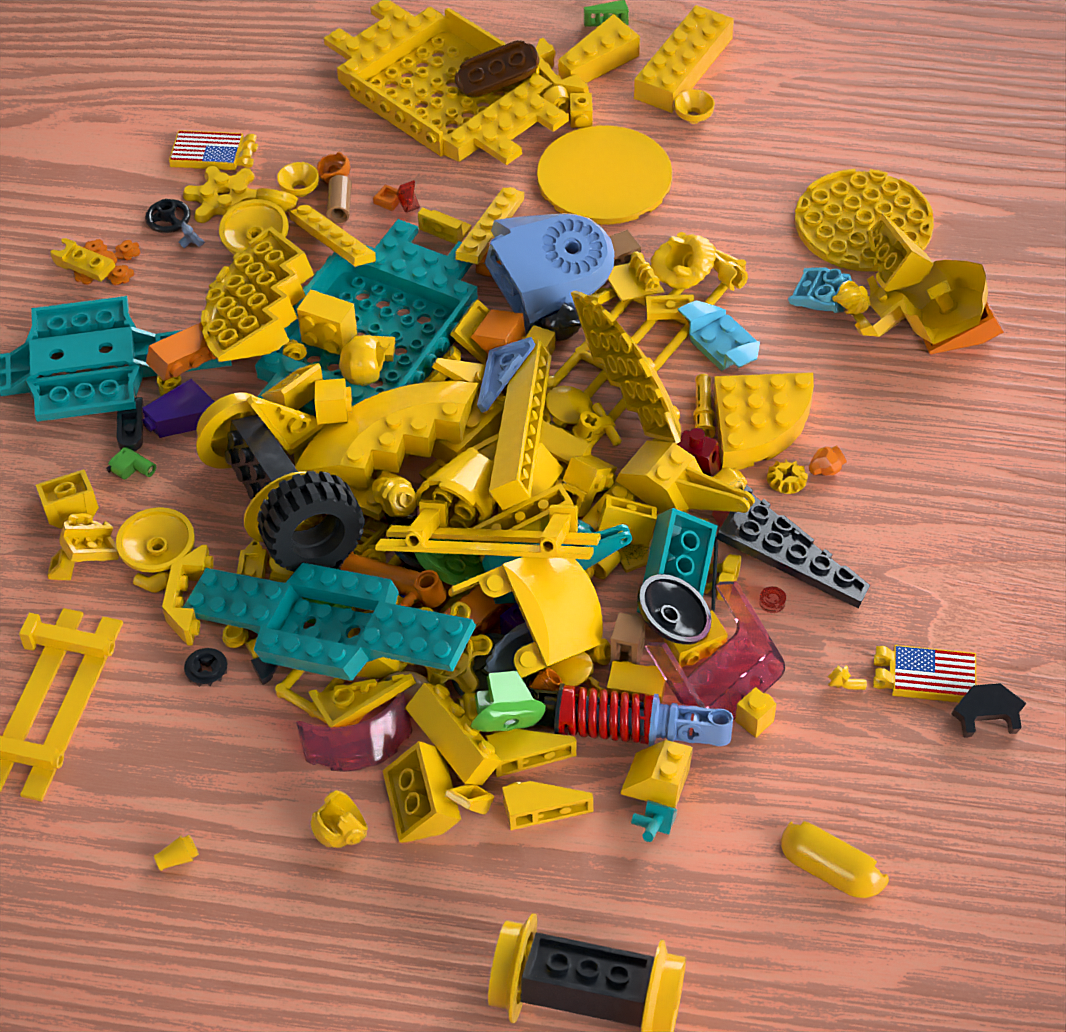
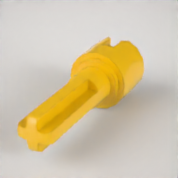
[713,253,748,291]

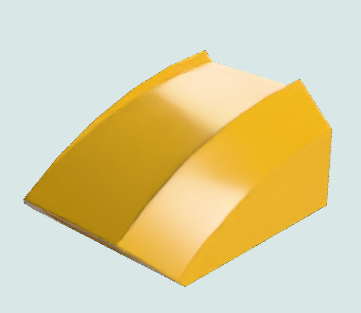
[35,469,99,529]

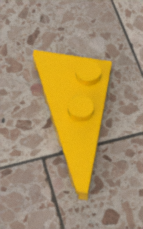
[432,358,508,406]
[308,674,416,734]

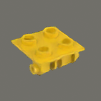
[607,251,664,302]

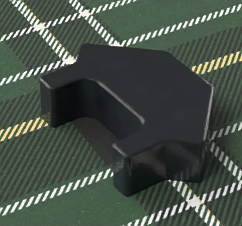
[951,683,1026,738]

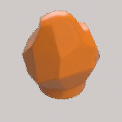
[809,445,847,476]

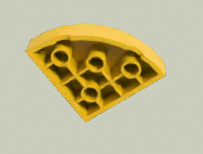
[713,372,814,470]

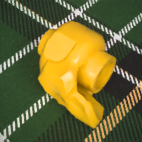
[372,477,418,518]

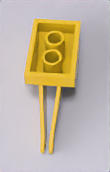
[616,440,755,513]

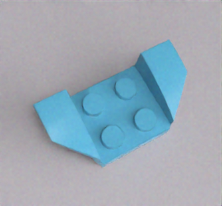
[678,301,760,371]

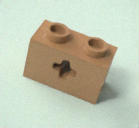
[610,612,645,669]

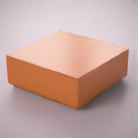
[373,184,405,211]

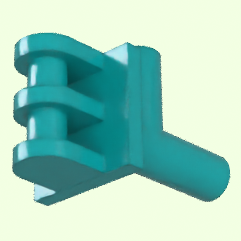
[631,800,677,842]

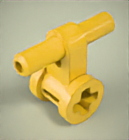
[571,402,622,446]

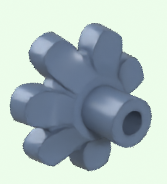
[179,221,205,248]

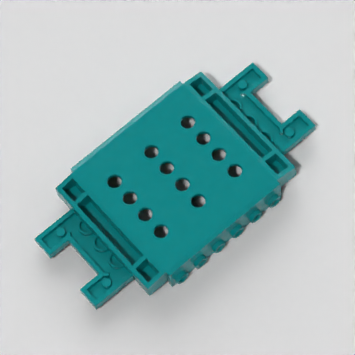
[255,219,478,416]

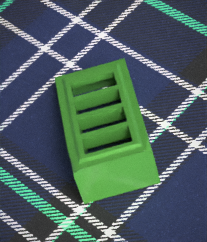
[584,0,629,27]

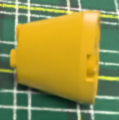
[416,448,496,528]

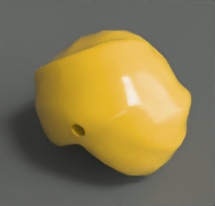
[339,335,385,386]

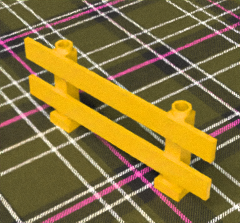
[375,500,601,560]
[0,608,123,802]

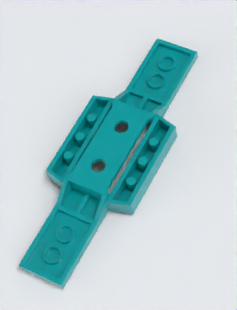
[183,563,476,681]

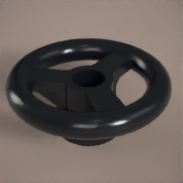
[145,199,191,233]

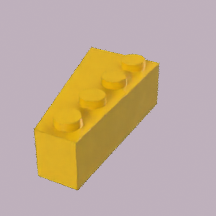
[558,14,640,83]

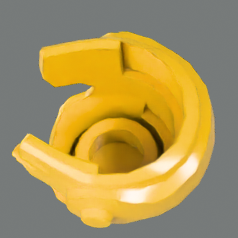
[311,790,368,848]

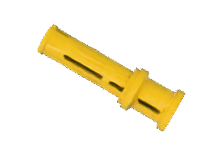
[693,374,716,438]

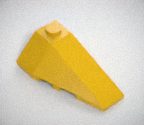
[869,214,934,292]

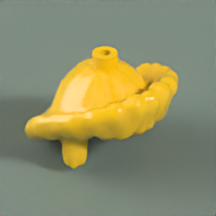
[650,234,716,289]

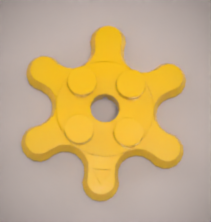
[183,166,257,223]
[406,602,493,693]

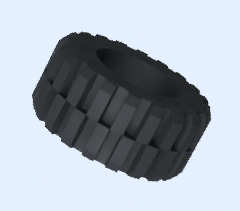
[257,471,365,572]

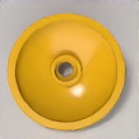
[219,199,289,254]
[116,507,195,572]

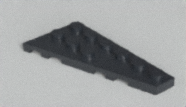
[716,485,870,609]

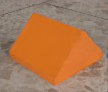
[471,309,526,354]

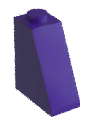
[142,379,215,438]

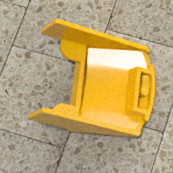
[448,557,603,679]

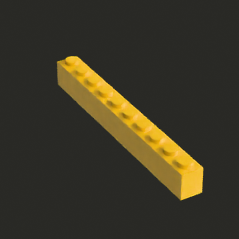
[489,338,551,510]

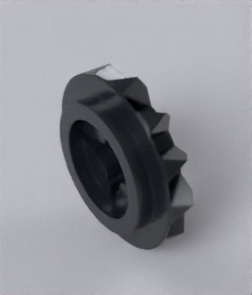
[184,648,228,687]

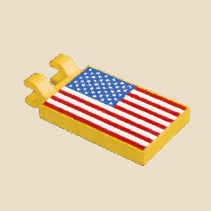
[169,130,258,170]
[873,645,976,703]

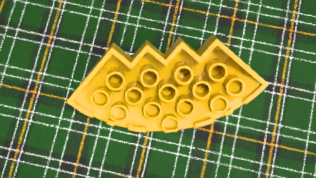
[201,227,314,362]
[571,291,681,444]
[295,381,479,488]

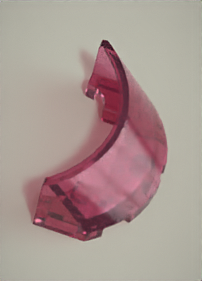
[296,692,413,772]

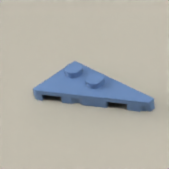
[477,337,535,412]

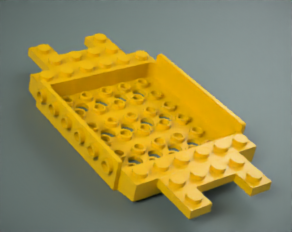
[324,0,569,165]

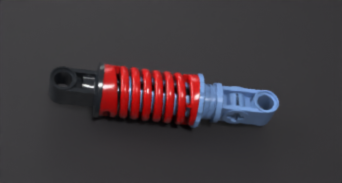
[527,683,733,746]

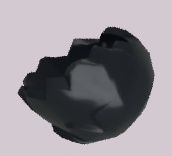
[539,302,582,341]

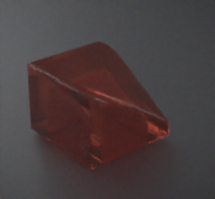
[396,180,420,213]

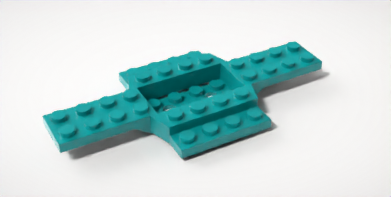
[0,296,232,422]

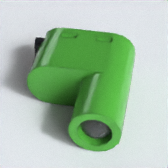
[106,447,156,480]

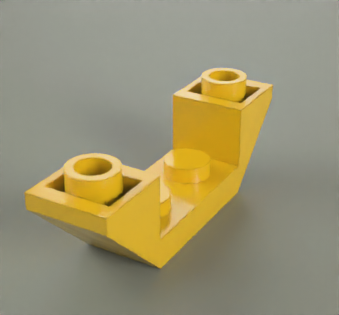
[536,38,589,99]
[162,545,214,646]

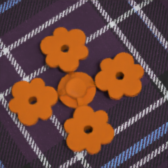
[74,239,141,285]

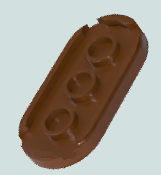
[455,40,539,97]

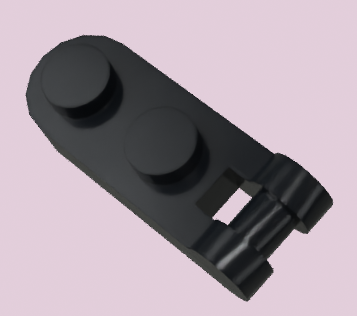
[117,397,144,451]

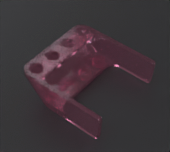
[645,581,785,720]

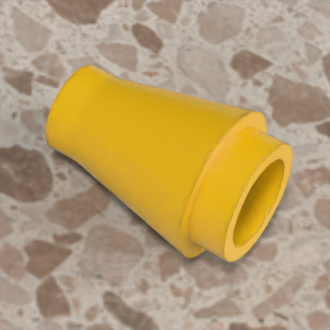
[153,835,199,871]

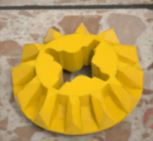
[767,459,808,494]

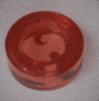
[759,586,786,613]

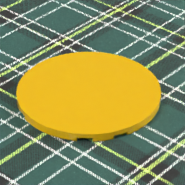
[537,125,672,225]
[795,169,934,272]

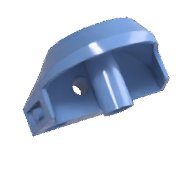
[485,213,614,333]

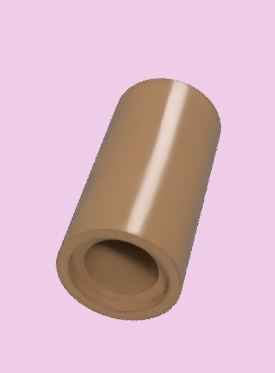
[326,175,352,223]

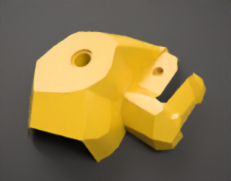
[843,260,988,345]

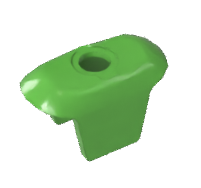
[471,671,546,732]

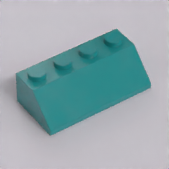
[637,508,718,614]

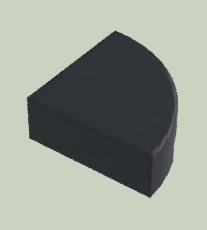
[251,657,278,685]

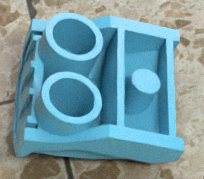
[788,267,852,313]

